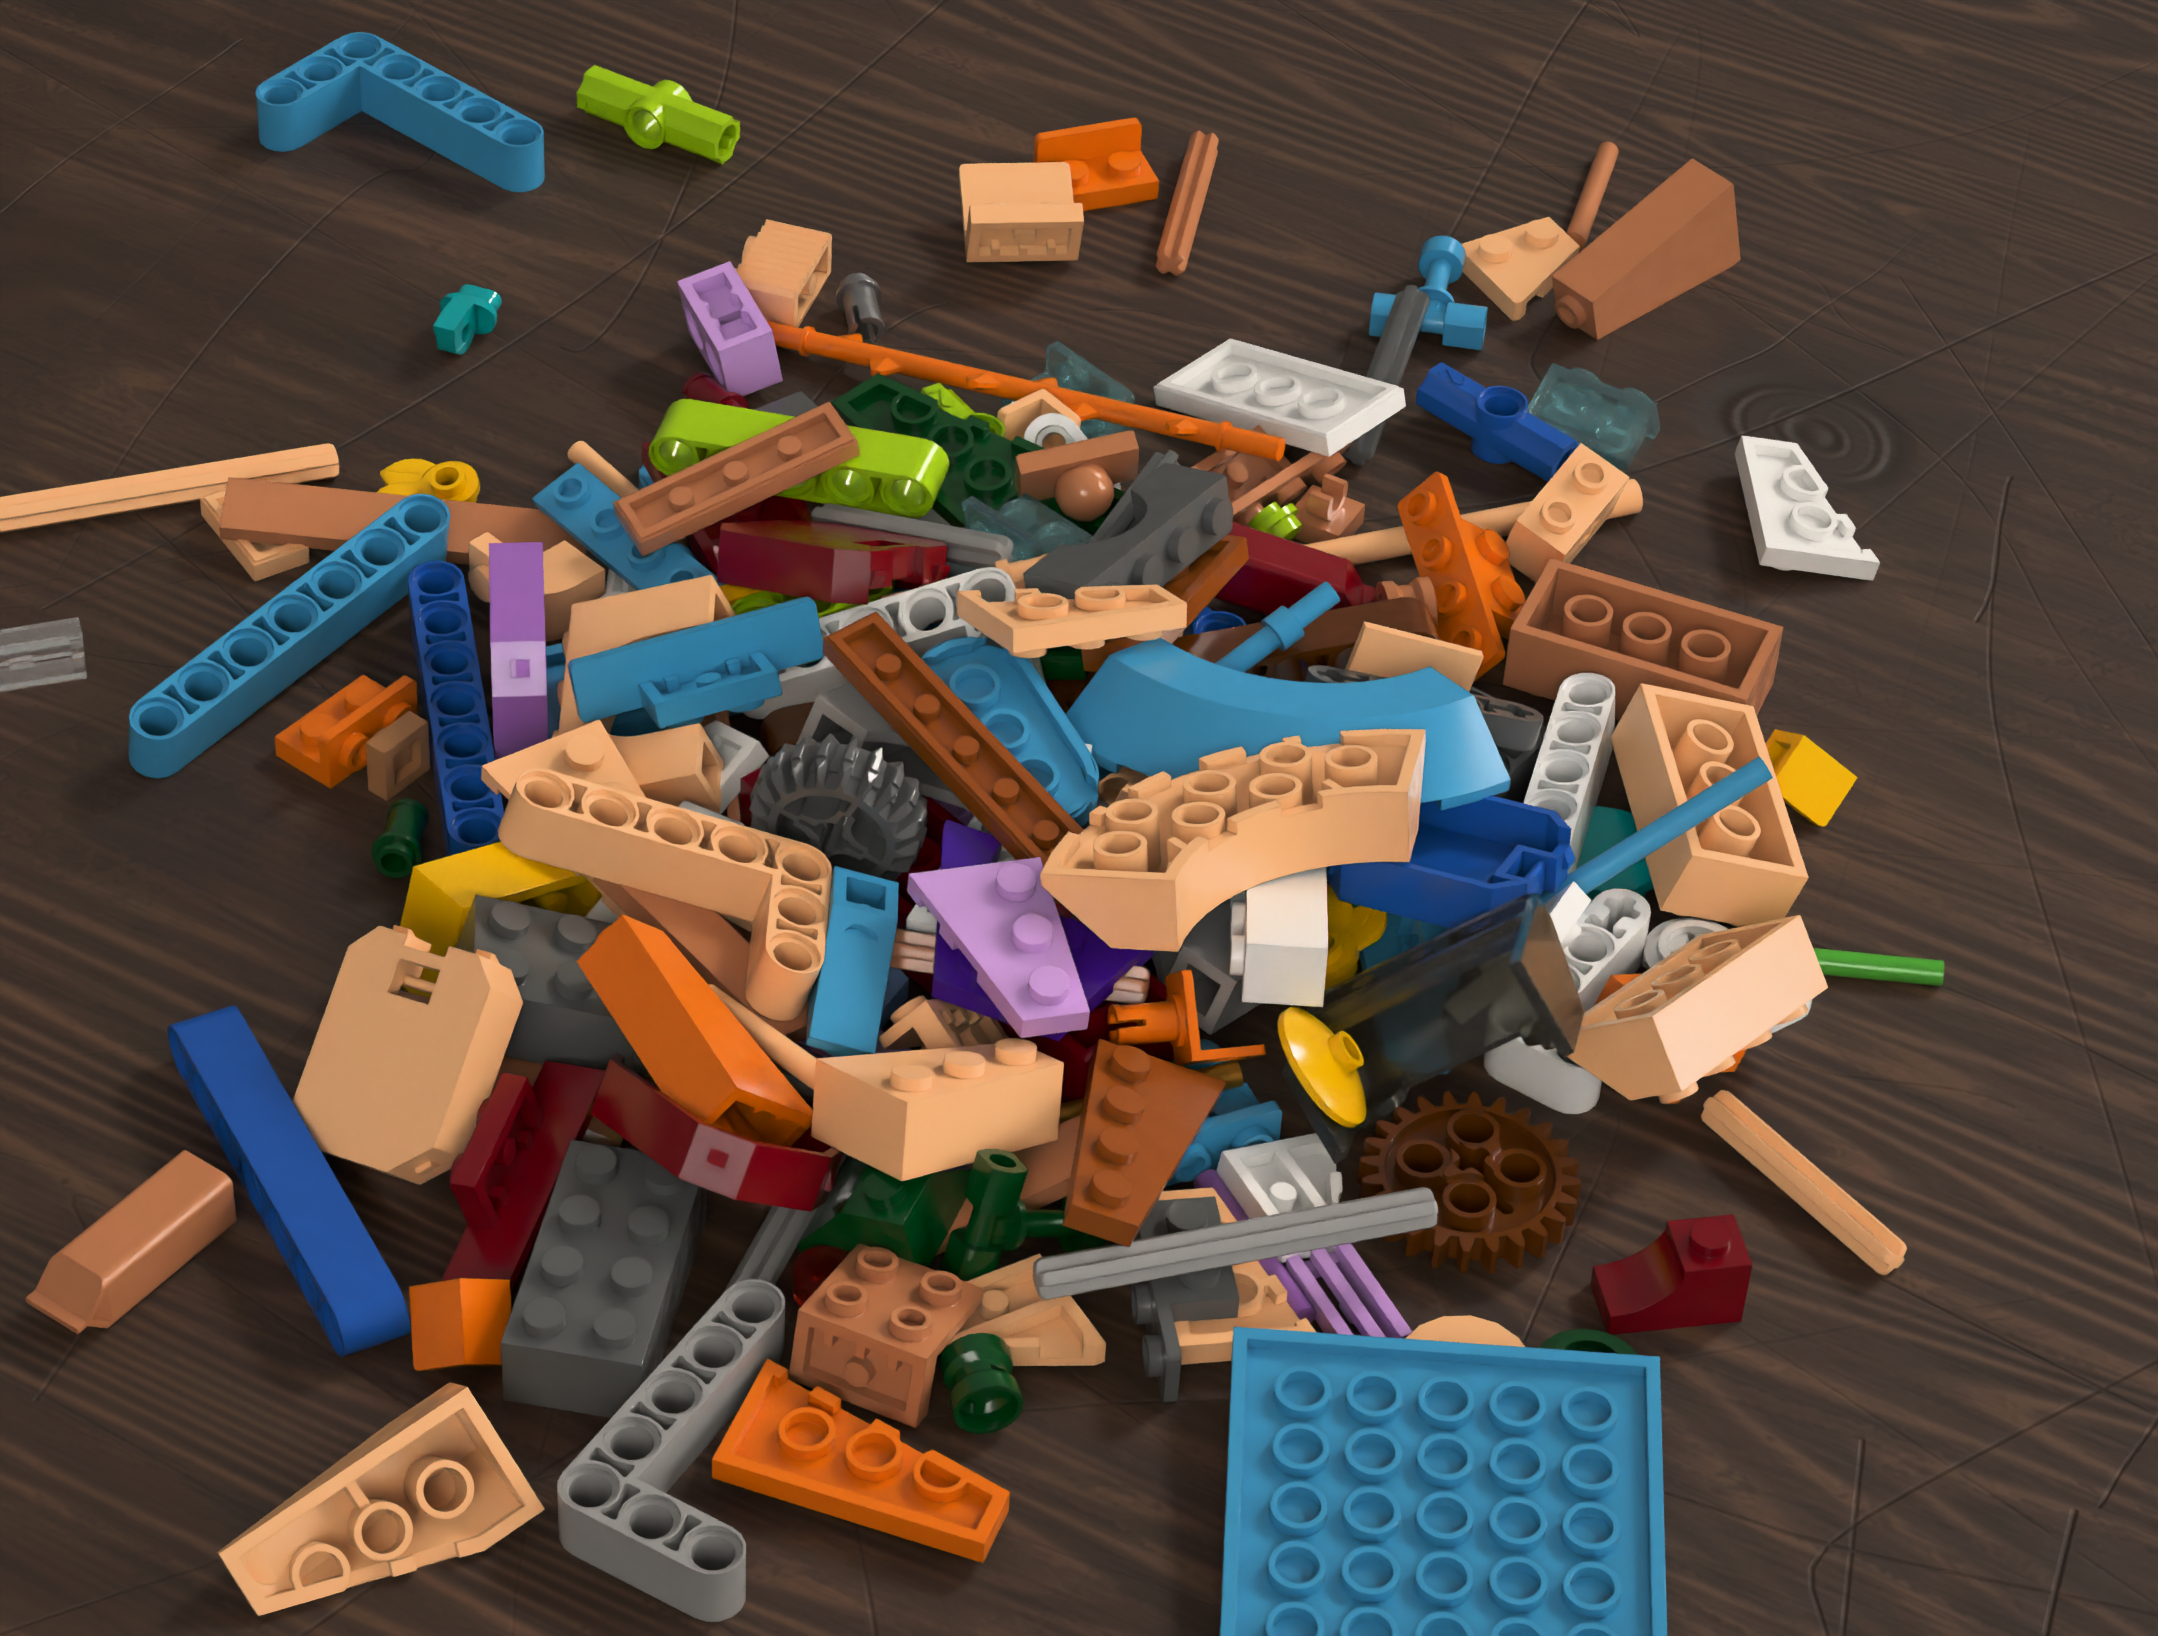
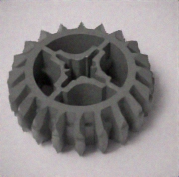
[749,733,928,882]

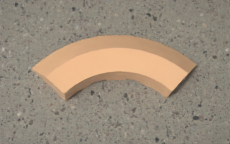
[1040,729,1426,952]

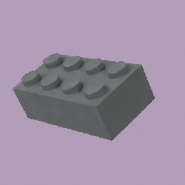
[455,895,637,1073]
[501,1140,707,1418]

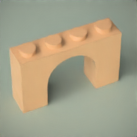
[552,575,735,813]

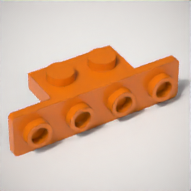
[1397,472,1525,683]

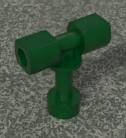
[939,1149,1107,1282]

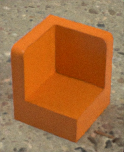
[409,1278,512,1371]

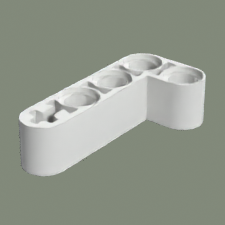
[1484,888,1651,1114]

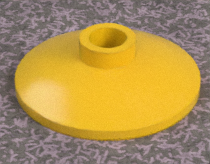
[1277,1007,1367,1128]

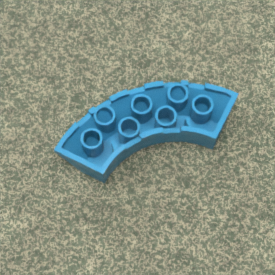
[1065,637,1511,811]

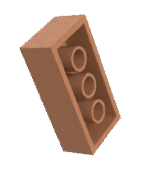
[1503,558,1783,720]

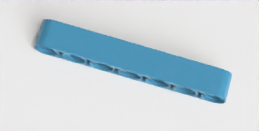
[128,494,450,779]

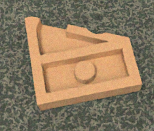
[1462,217,1580,322]
[940,1253,1106,1366]

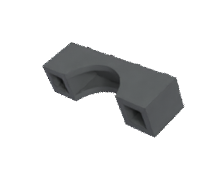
[1023,463,1233,599]

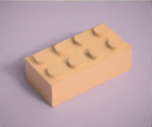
[1610,683,1809,927]

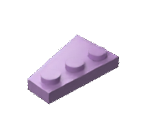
[907,857,1090,1038]

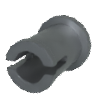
[836,273,885,344]

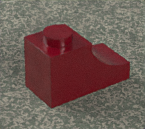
[1590,1214,1752,1335]

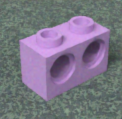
[677,261,783,396]

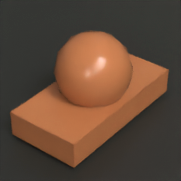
[1015,430,1139,522]

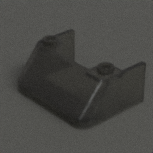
[1281,893,1584,1164]

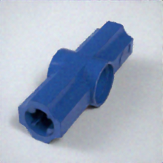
[1416,362,1580,482]

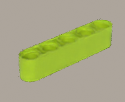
[648,399,950,518]

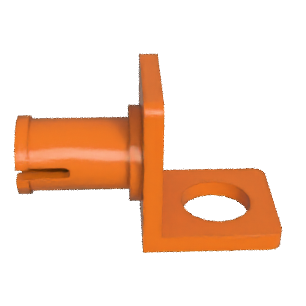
[1107,970,1266,1066]

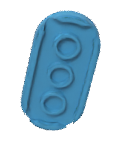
[921,636,1099,827]

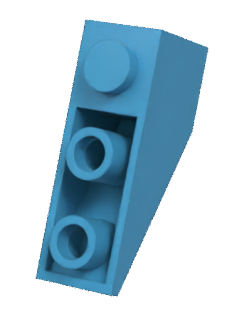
[806,866,899,1057]

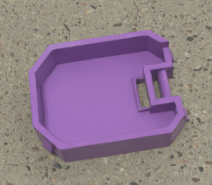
[489,542,548,760]

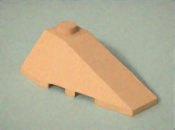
[217,1382,545,1616]

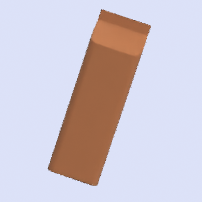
[25,1150,237,1334]

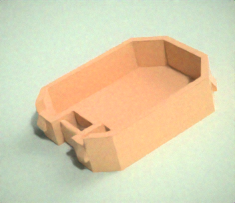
[292,925,523,1185]

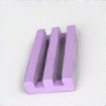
[1285,1243,1412,1339]

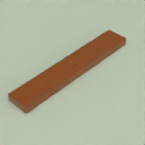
[823,612,1083,905]

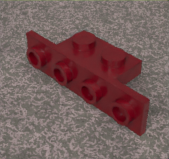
[441,1060,606,1292]

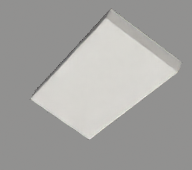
[1153,338,1406,457]

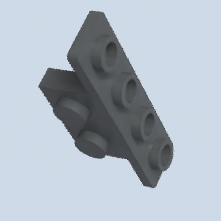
[1130,1196,1240,1402]

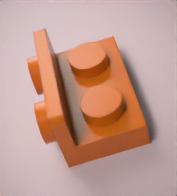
[1033,117,1159,212]
[275,675,418,789]

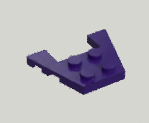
[931,819,1154,1042]

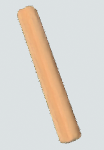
[1701,1090,1907,1275]

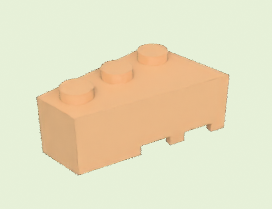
[811,1038,1064,1181]

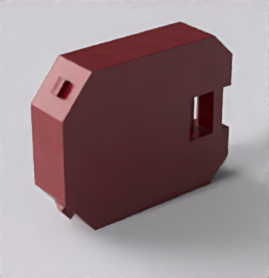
[713,520,950,605]
[590,1053,844,1212]

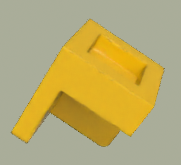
[1766,729,1858,827]

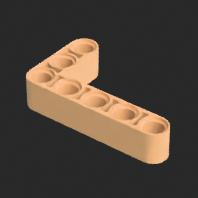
[498,768,832,1021]

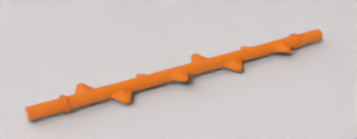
[766,320,1286,461]

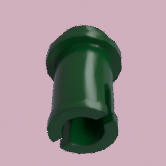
[371,798,429,878]

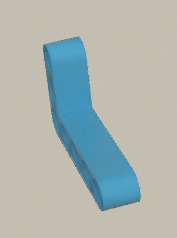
[255,32,545,192]

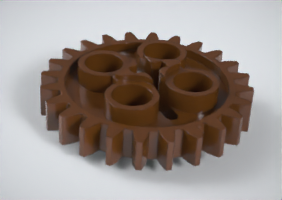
[1357,1091,1581,1274]

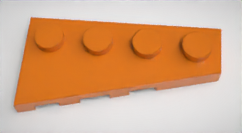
[712,1358,1010,1563]

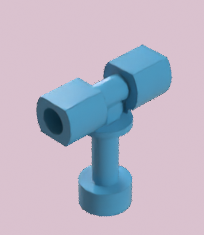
[1369,236,1488,350]

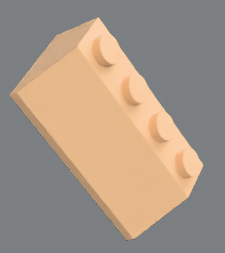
[1550,915,1828,1104]

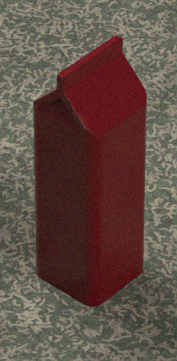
[1214,522,1375,615]

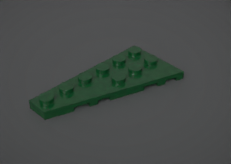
[831,373,1126,562]

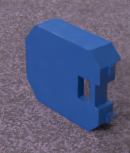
[1326,796,1575,938]

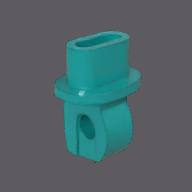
[433,284,502,355]

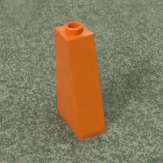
[576,914,813,1147]

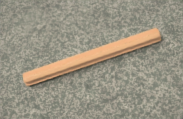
[0,443,339,533]

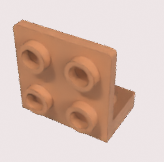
[788,1244,984,1428]

